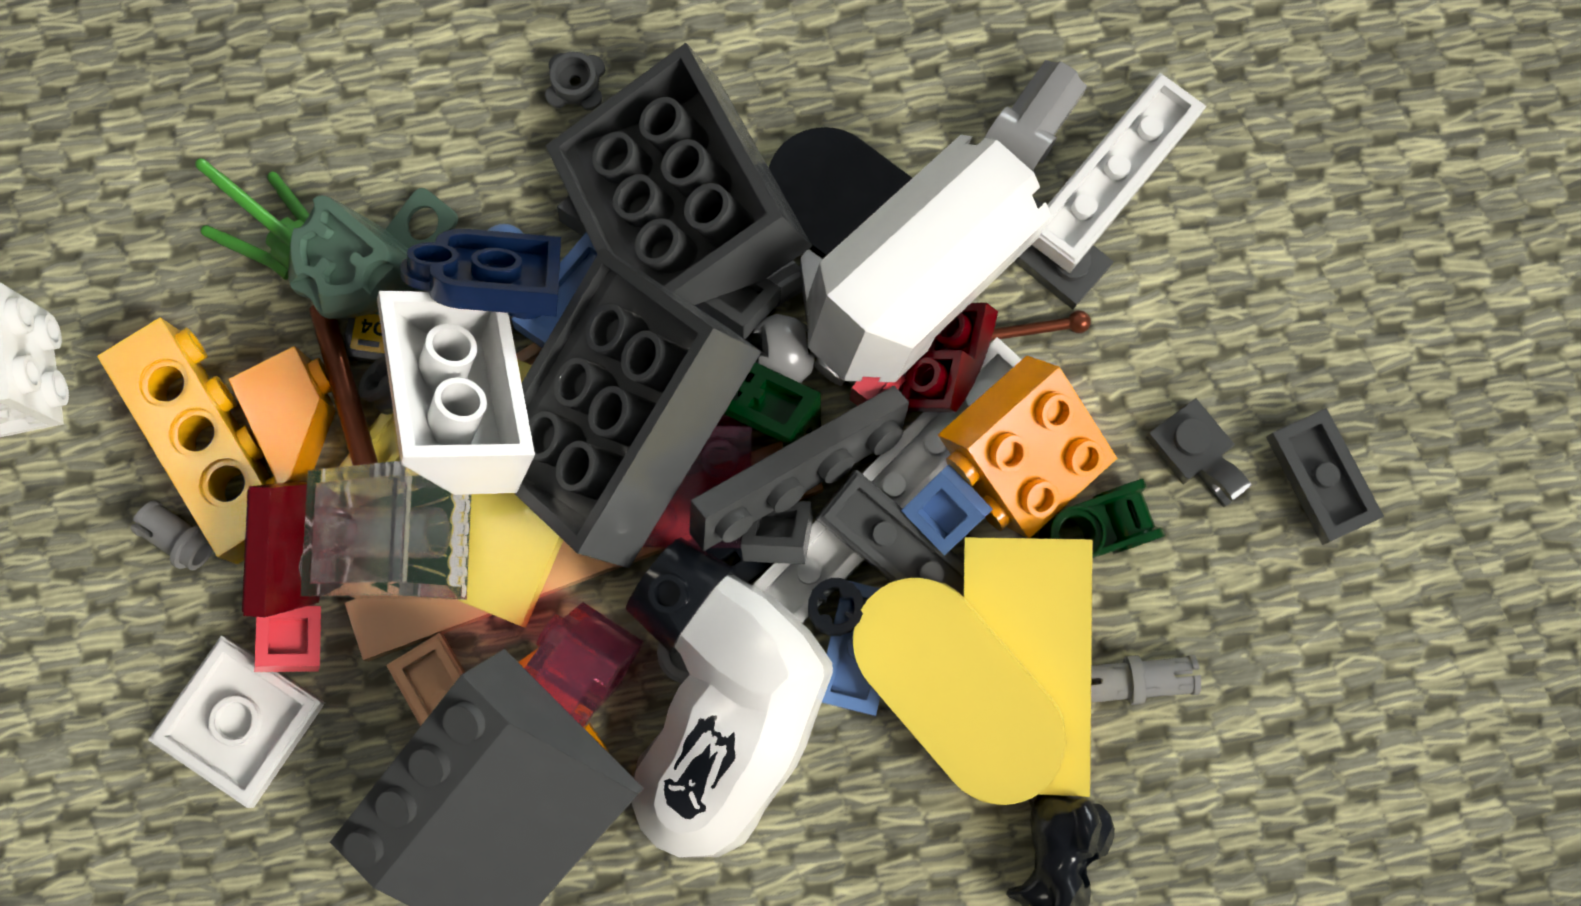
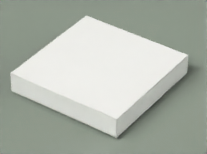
[148,635,326,808]

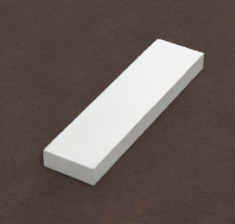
[1032,73,1206,273]

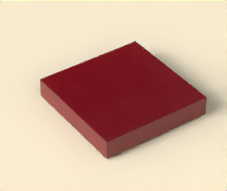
[242,481,326,618]

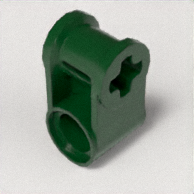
[1039,479,1165,558]

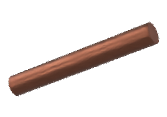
[309,305,379,474]

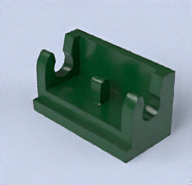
[724,362,821,448]

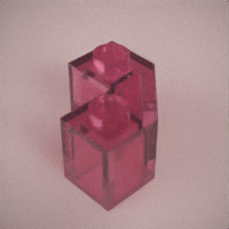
[524,602,644,729]

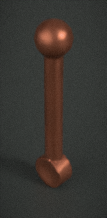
[991,310,1091,341]

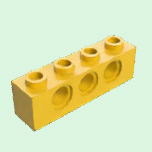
[97,317,277,564]

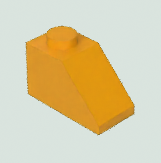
[228,346,336,483]

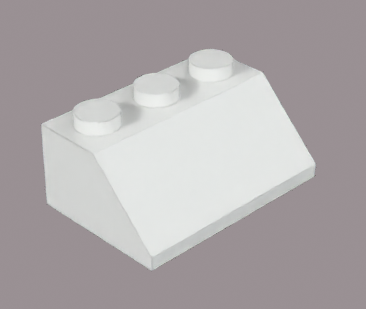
[377,291,535,495]

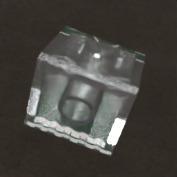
[299,461,471,600]

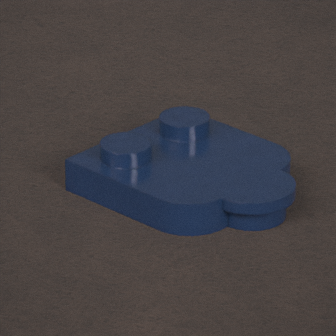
[400,229,561,319]

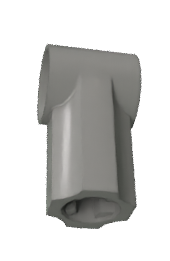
[984,60,1087,174]

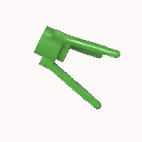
[195,158,309,280]

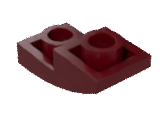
[902,302,998,413]

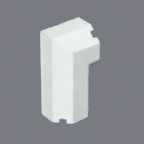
[807,135,1051,382]

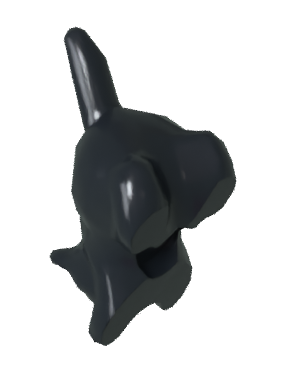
[1006,794,1115,906]

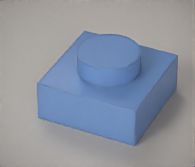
[901,464,993,556]

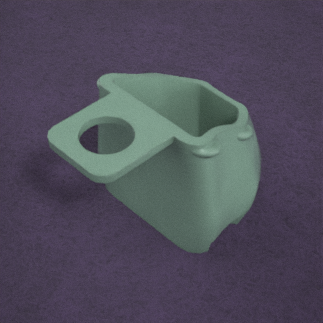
[288,188,458,319]

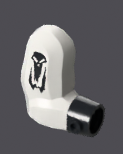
[626,538,833,857]

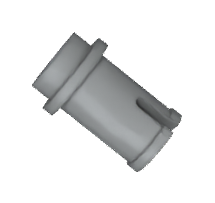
[131,500,213,570]

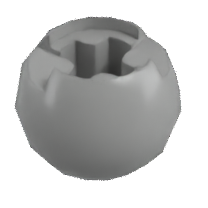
[746,314,814,383]

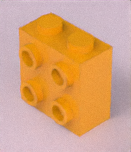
[937,356,1118,538]

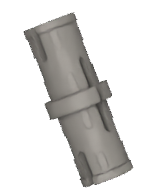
[1091,655,1201,705]

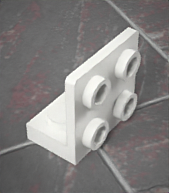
[0,282,69,437]

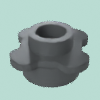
[545,52,605,110]

